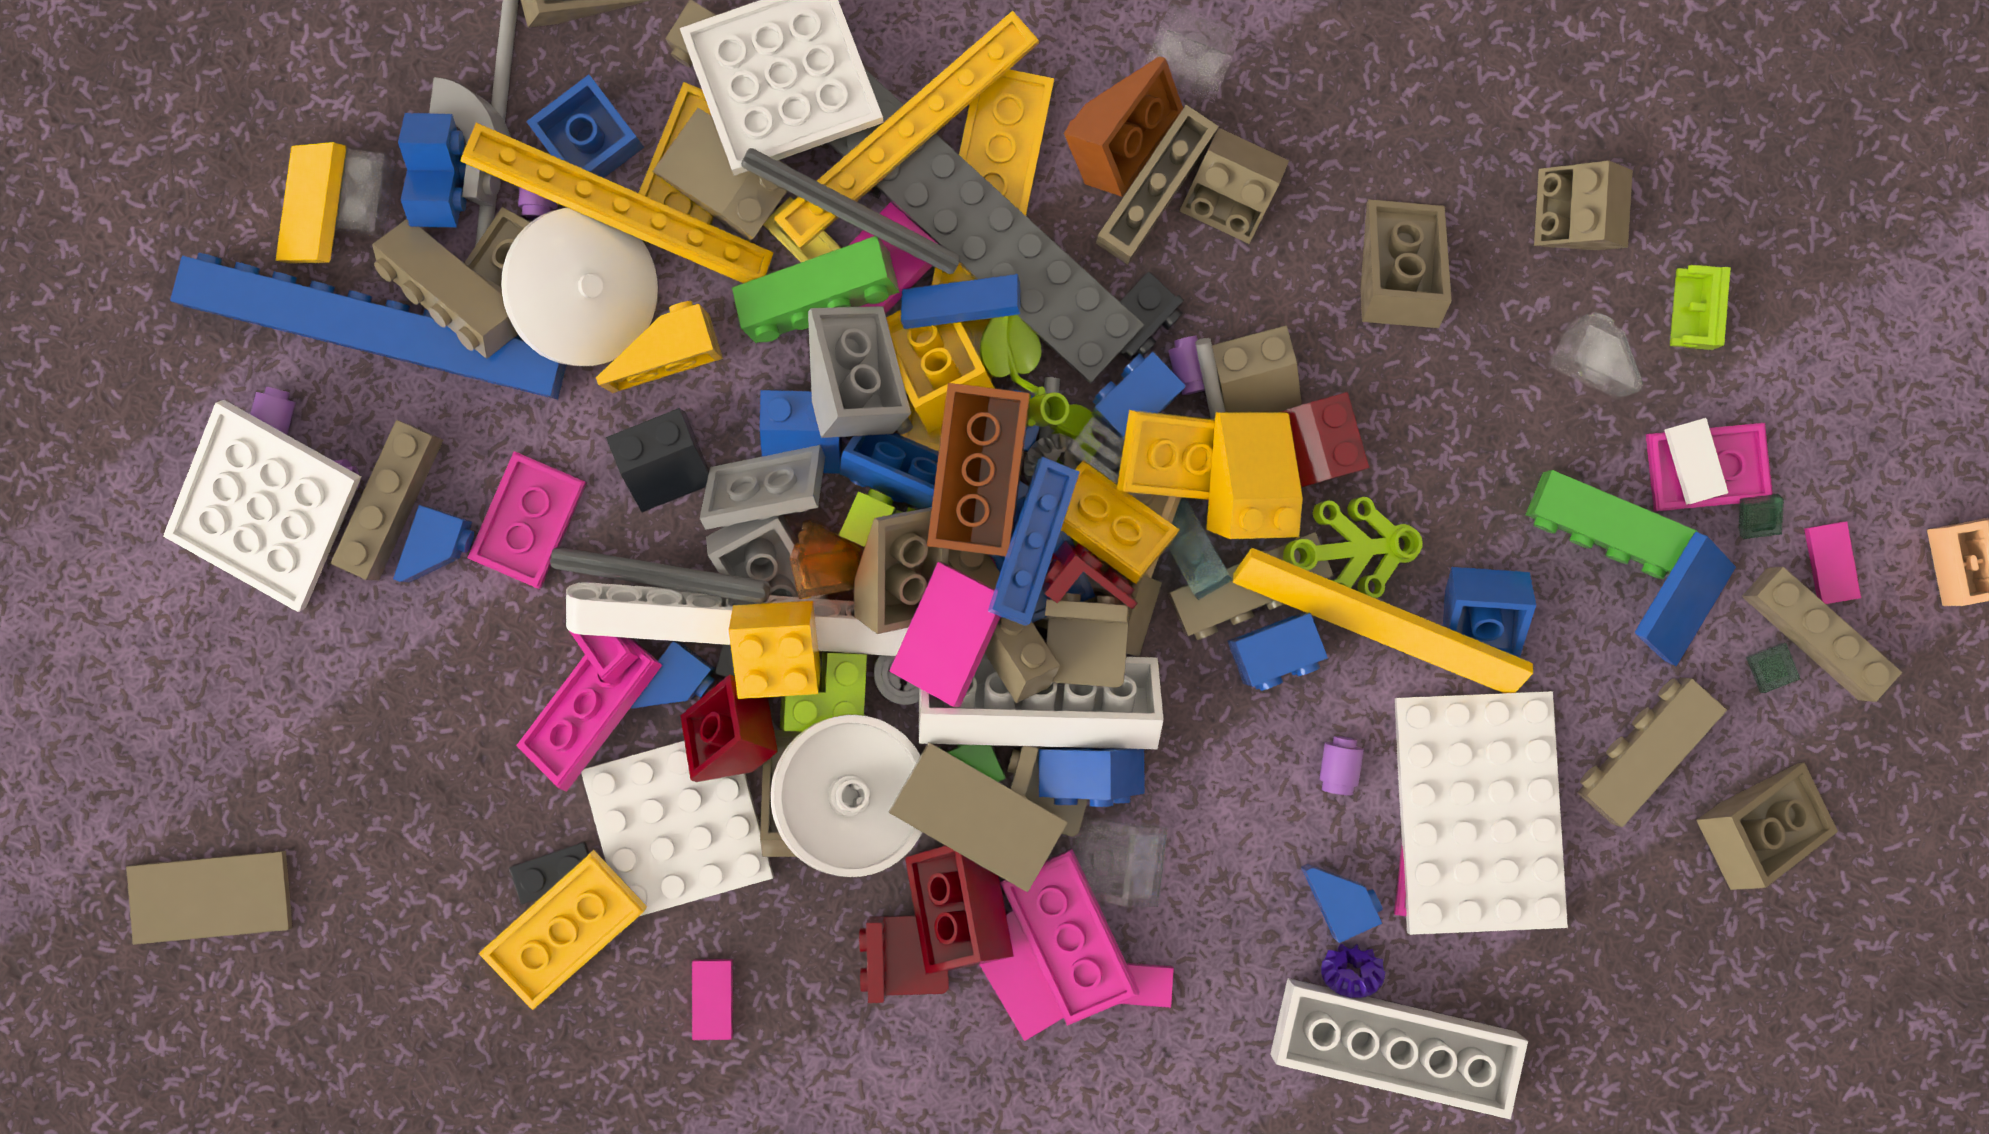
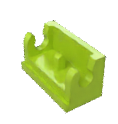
[1670,265,1731,350]

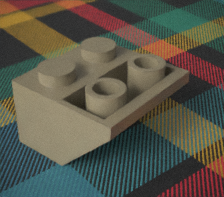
[1180,128,1289,244]
[1534,161,1633,250]

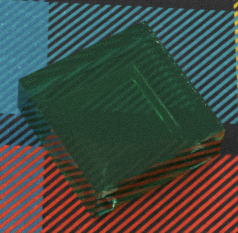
[1739,494,1784,539]
[1746,643,1800,693]

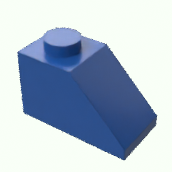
[393,505,474,582]
[631,641,716,708]
[1301,864,1383,943]

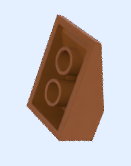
[1064,56,1183,197]

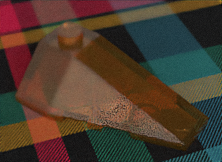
[789,519,864,599]

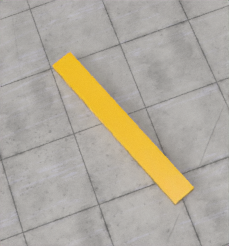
[774,11,1039,250]
[460,122,774,283]
[1233,548,1533,693]

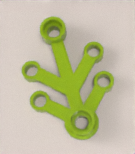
[1283,497,1423,598]

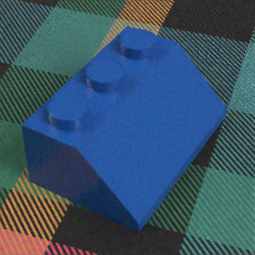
[840,433,939,509]

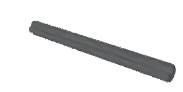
[741,148,961,274]
[550,547,770,603]

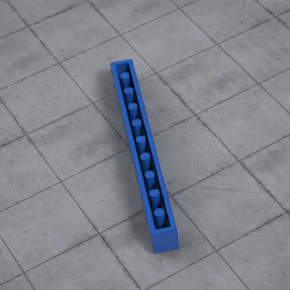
[170,253,567,400]

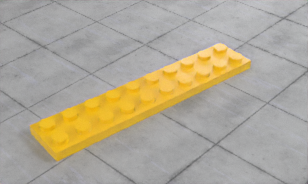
[900,69,1054,452]

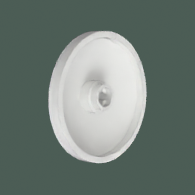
[501,208,658,366]
[771,715,922,877]

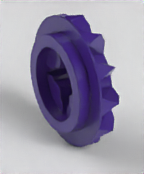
[1321,943,1385,998]

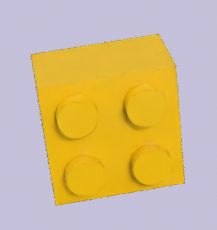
[728,601,821,699]

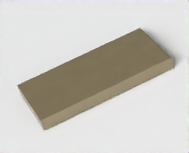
[888,742,1068,892]
[126,850,293,945]

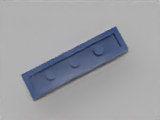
[988,457,1079,626]

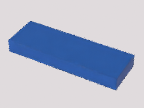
[901,274,1020,329]

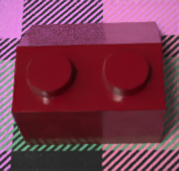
[680,674,778,782]

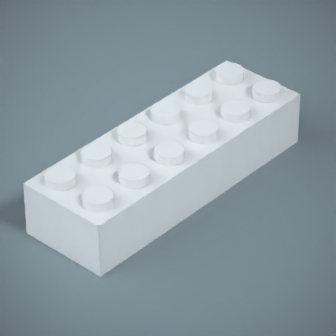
[919,653,1163,749]
[1270,978,1528,1119]

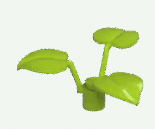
[980,315,1101,466]

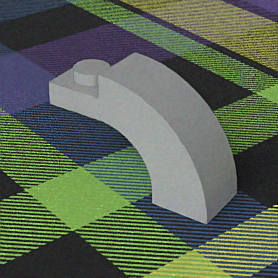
[429,77,511,207]

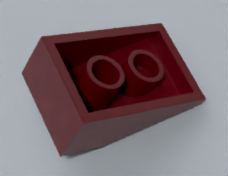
[1281,392,1369,488]

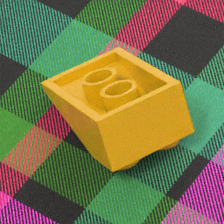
[596,301,723,393]
[886,310,995,433]
[1206,412,1303,539]

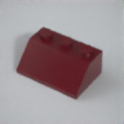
[905,846,1014,974]

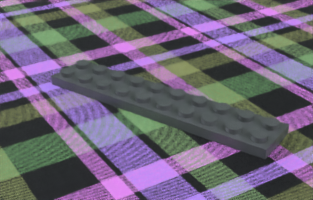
[828,68,1144,384]

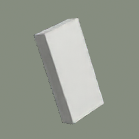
[1664,418,1728,505]

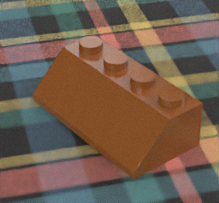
[927,383,1031,556]

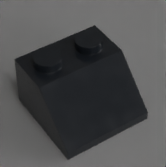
[606,408,709,513]

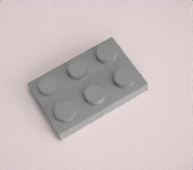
[700,445,825,530]

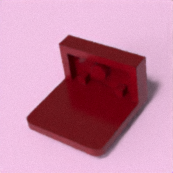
[1042,541,1138,609]
[859,915,949,1003]

